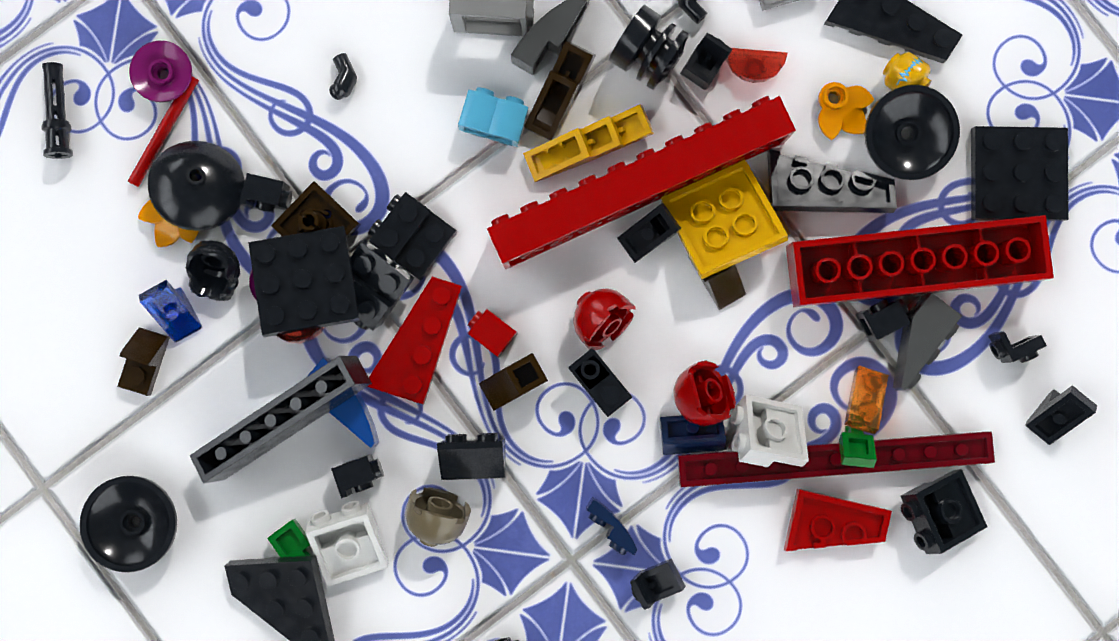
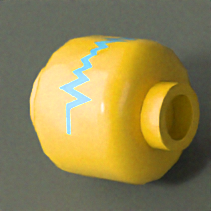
[883,52,932,90]

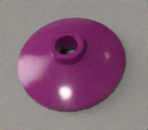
[129,40,192,102]

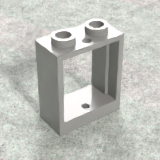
[449,0,534,37]

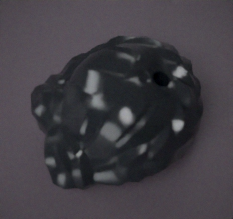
[185,240,241,301]

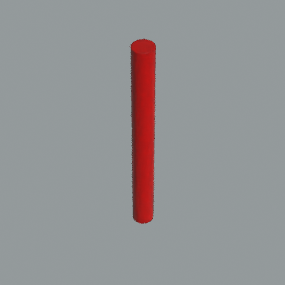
[127,76,199,187]

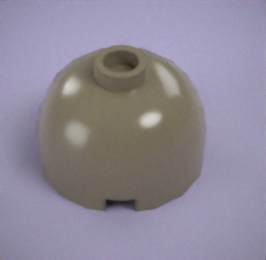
[405,487,471,547]

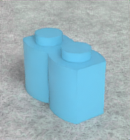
[458,87,528,147]

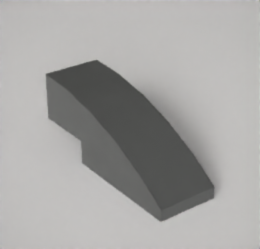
[511,0,590,75]

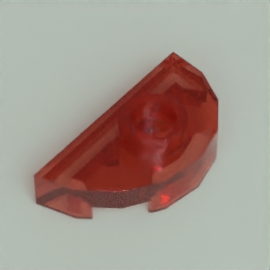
[726,48,788,83]

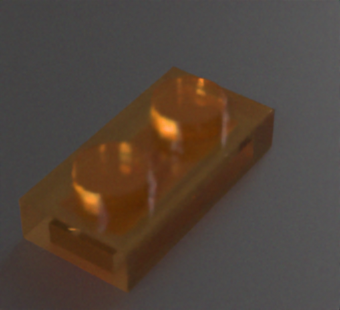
[844,366,889,434]

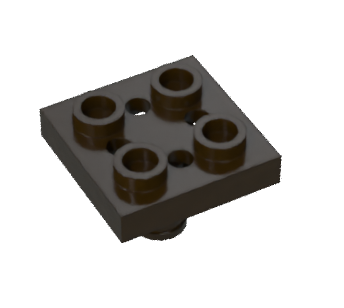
[271,181,361,239]

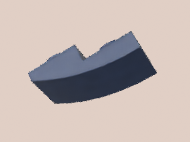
[586,497,637,555]

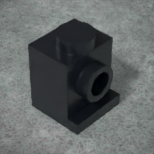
[239,173,292,213]
[855,299,911,342]
[331,454,384,499]

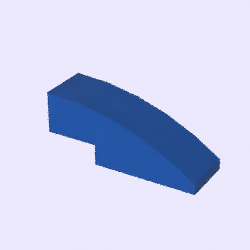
[307,357,379,448]

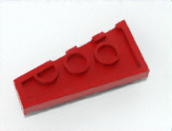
[367,276,462,405]

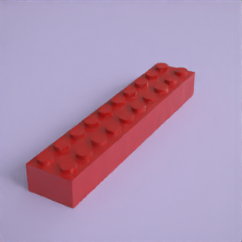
[486,96,796,270]

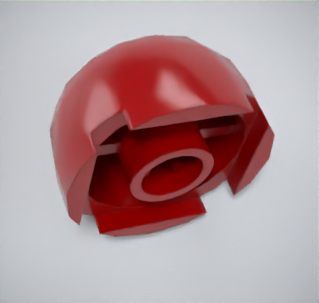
[573,288,636,350]
[673,360,736,426]

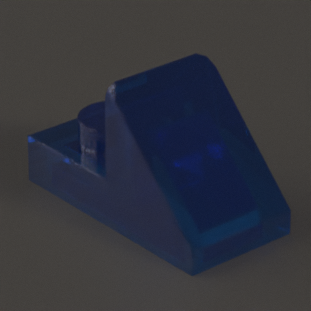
[138,279,202,343]

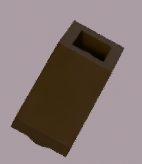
[479,353,548,411]

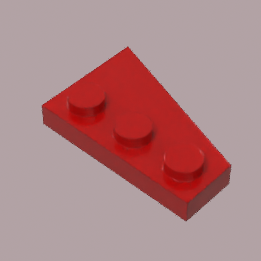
[784,489,892,551]

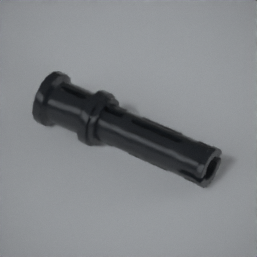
[41,62,73,159]

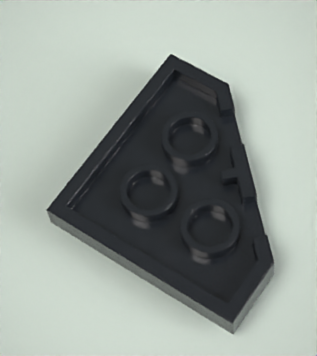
[224,555,335,641]

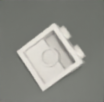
[730,394,809,467]
[306,501,388,587]

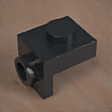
[680,33,732,90]
[989,331,1047,363]
[630,558,686,610]

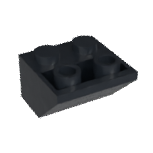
[437,433,506,480]

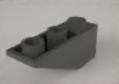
[893,293,962,391]

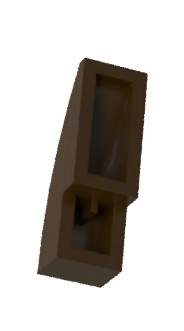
[524,41,596,140]

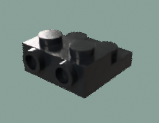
[368,192,458,281]
[350,239,414,331]
[900,469,988,554]

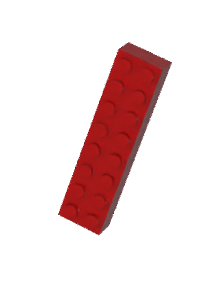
[786,215,1054,308]

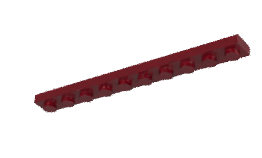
[677,431,995,487]

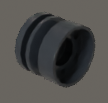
[609,5,690,90]

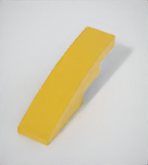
[523,104,654,182]

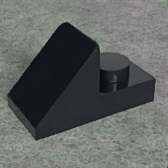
[617,203,681,263]
[1025,385,1098,445]

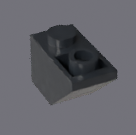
[568,347,632,417]

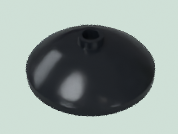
[864,85,960,180]
[147,141,245,231]
[80,475,177,572]

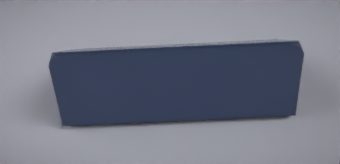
[660,415,726,455]

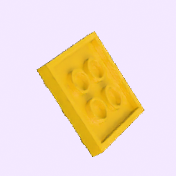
[661,160,788,280]

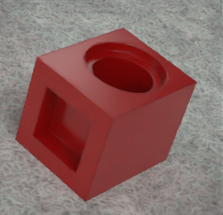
[467,309,518,357]

